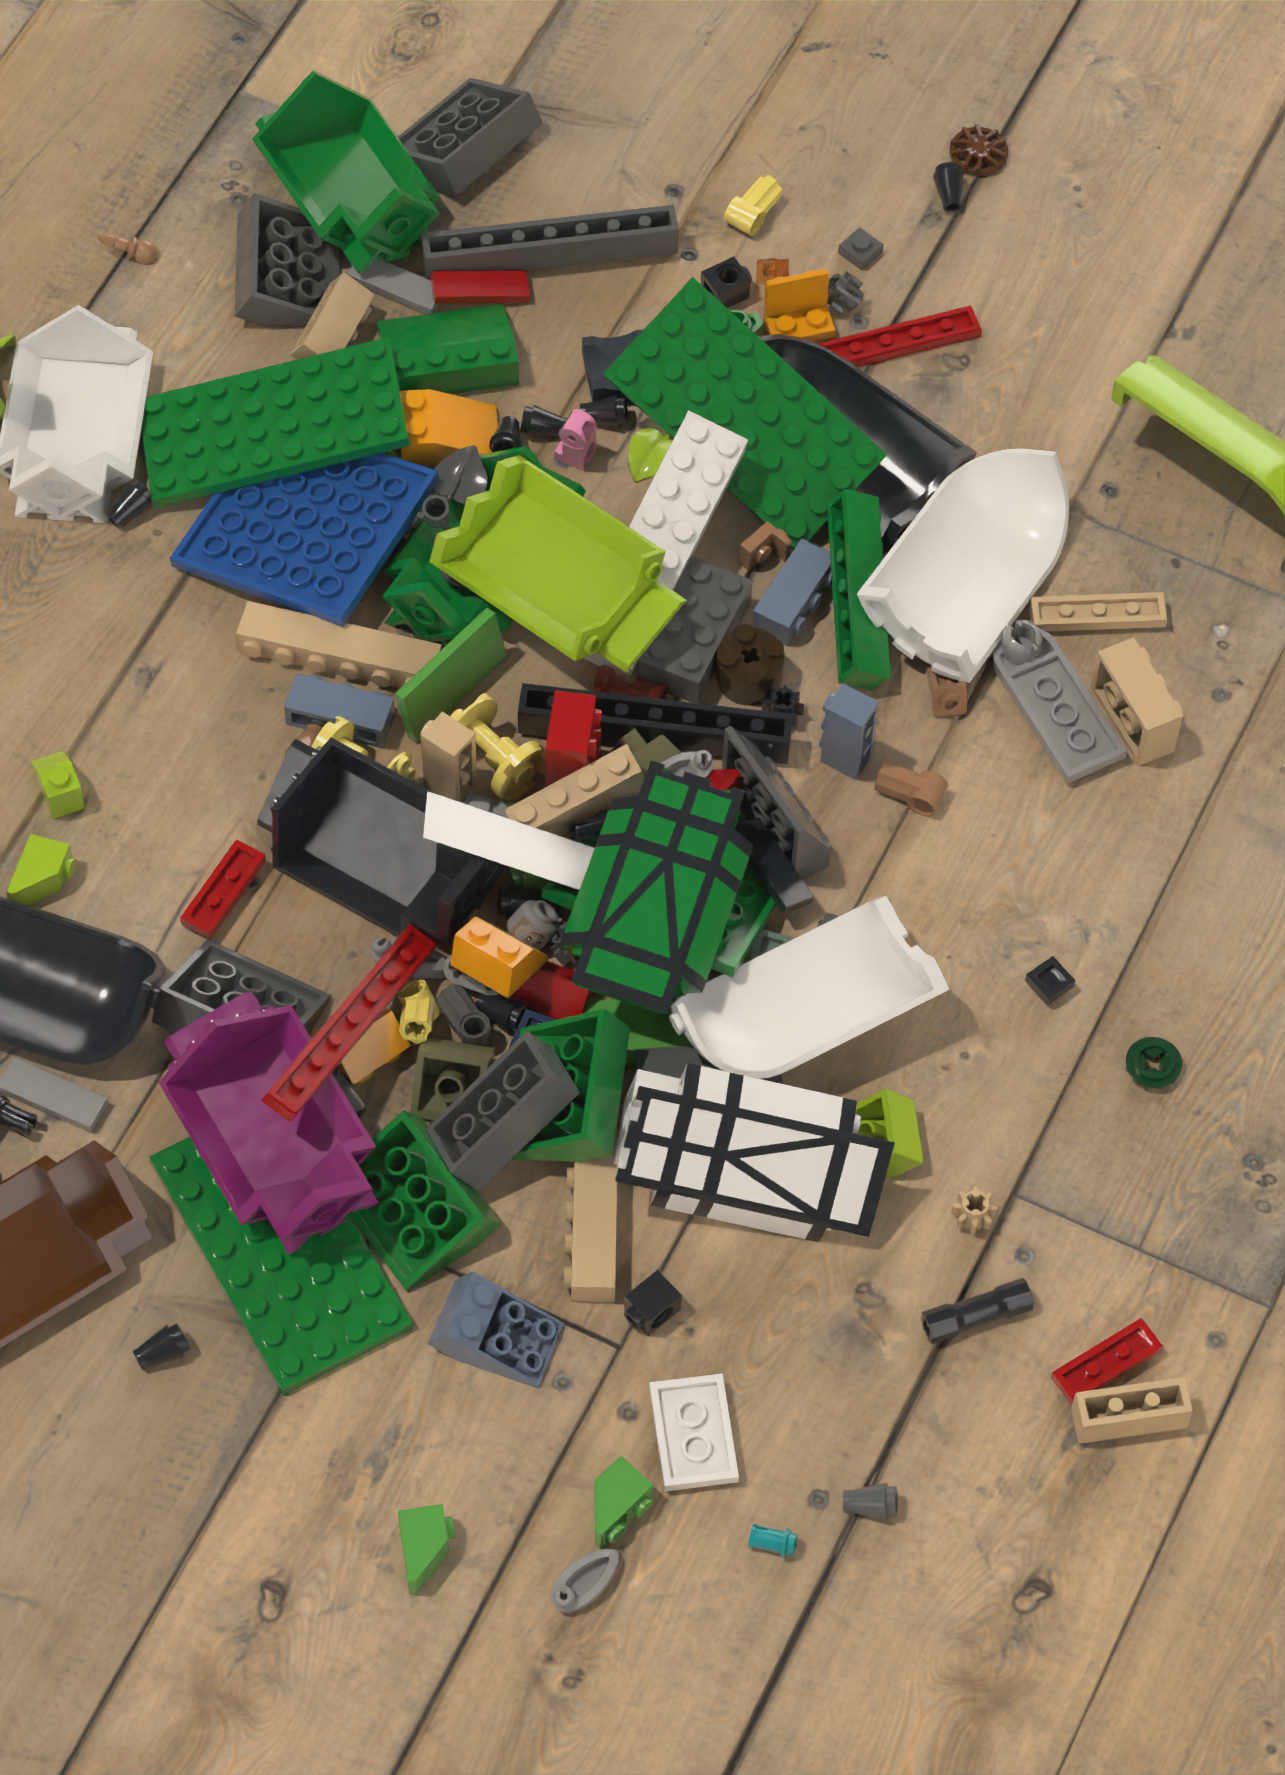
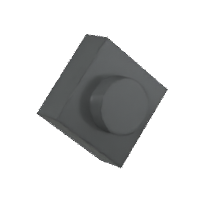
[838,227,884,270]

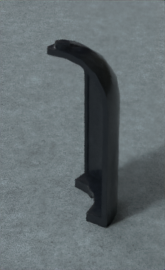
[759,334,977,553]
[0,896,165,1065]

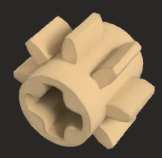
[951,1186,998,1234]

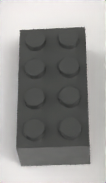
[636,557,753,703]
[426,1031,580,1191]

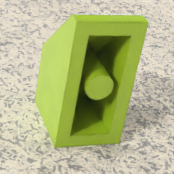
[30,750,85,819]
[7,834,76,905]

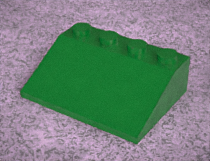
[376,304,519,394]
[512,1009,630,1162]
[349,1110,502,1291]

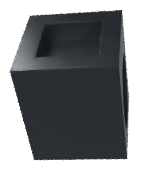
[701,256,752,308]
[624,1270,682,1336]

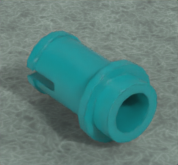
[748,1524,798,1558]

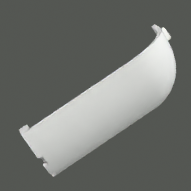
[857,449,1069,683]
[669,896,950,1079]

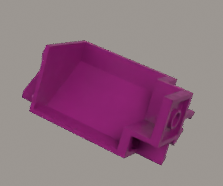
[158,991,378,1255]

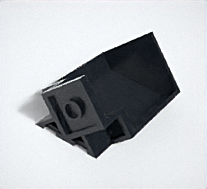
[257,737,501,944]

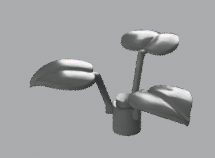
[387,445,487,589]

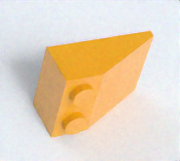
[401,389,498,466]

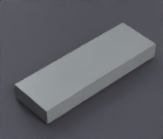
[347,260,439,314]
[0,1057,108,1133]

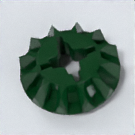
[1126,1037,1182,1090]

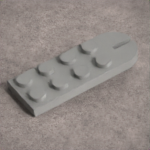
[992,619,1127,784]

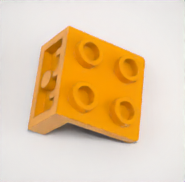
[763,269,836,342]

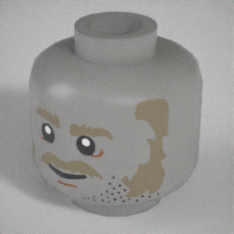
[507,900,558,951]

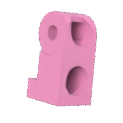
[554,409,597,471]

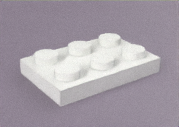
[649,1374,739,1492]

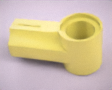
[724,175,783,236]
[397,979,440,1044]

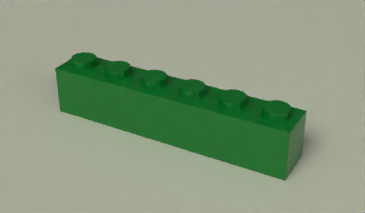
[827,489,892,691]

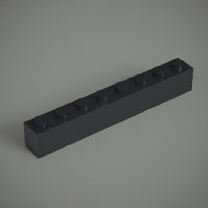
[518,683,793,764]

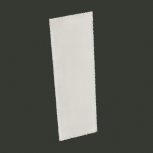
[423,791,595,890]

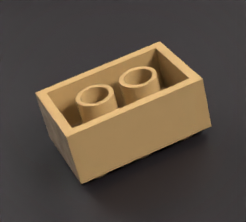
[1091,637,1184,766]

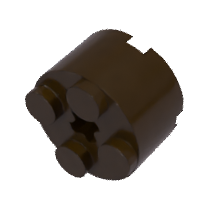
[716,624,785,705]

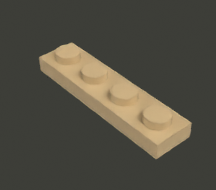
[1030,592,1167,632]

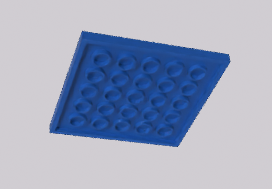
[169,453,440,627]

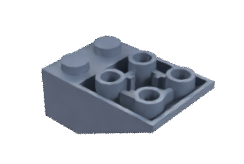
[428,1271,564,1388]

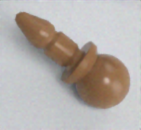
[98,234,158,265]

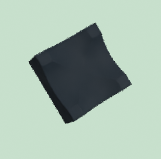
[582,329,644,401]

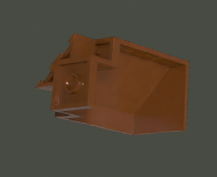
[0,1140,153,1348]

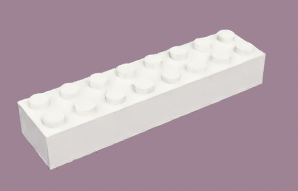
[584,411,748,680]

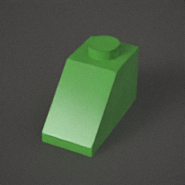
[398,1504,455,1595]

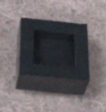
[1025,956,1076,1006]

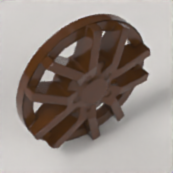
[949,124,1008,176]

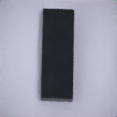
[735,817,814,914]

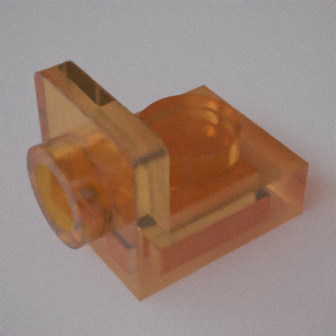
[756,258,789,284]

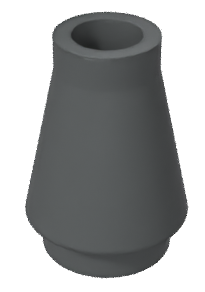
[843,1483,898,1520]

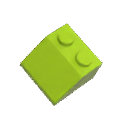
[855,1088,924,1178]

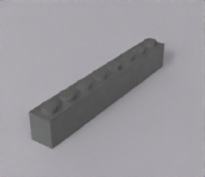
[421,205,679,280]

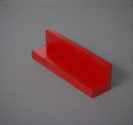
[458,961,596,1020]

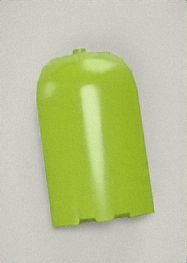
[1111,355,1285,517]

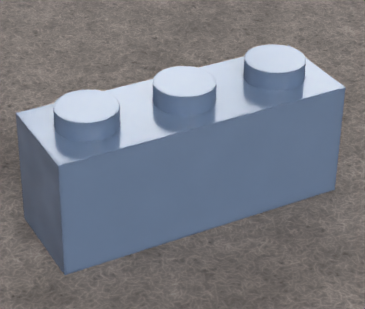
[752,538,832,646]
[284,674,395,749]
[819,683,879,780]

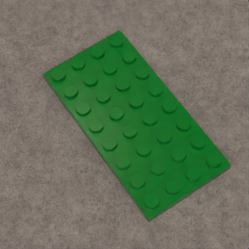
[603,277,887,550]
[141,337,411,508]
[149,1137,413,1395]

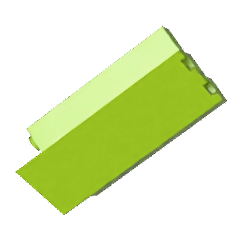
[429,455,687,673]

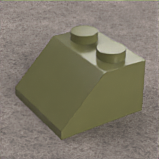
[410,1037,495,1121]

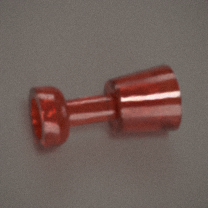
[593,664,668,699]

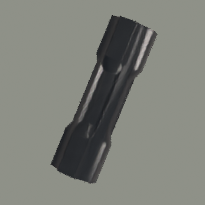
[920,1278,1034,1344]

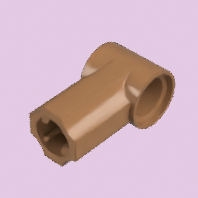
[874,761,948,816]

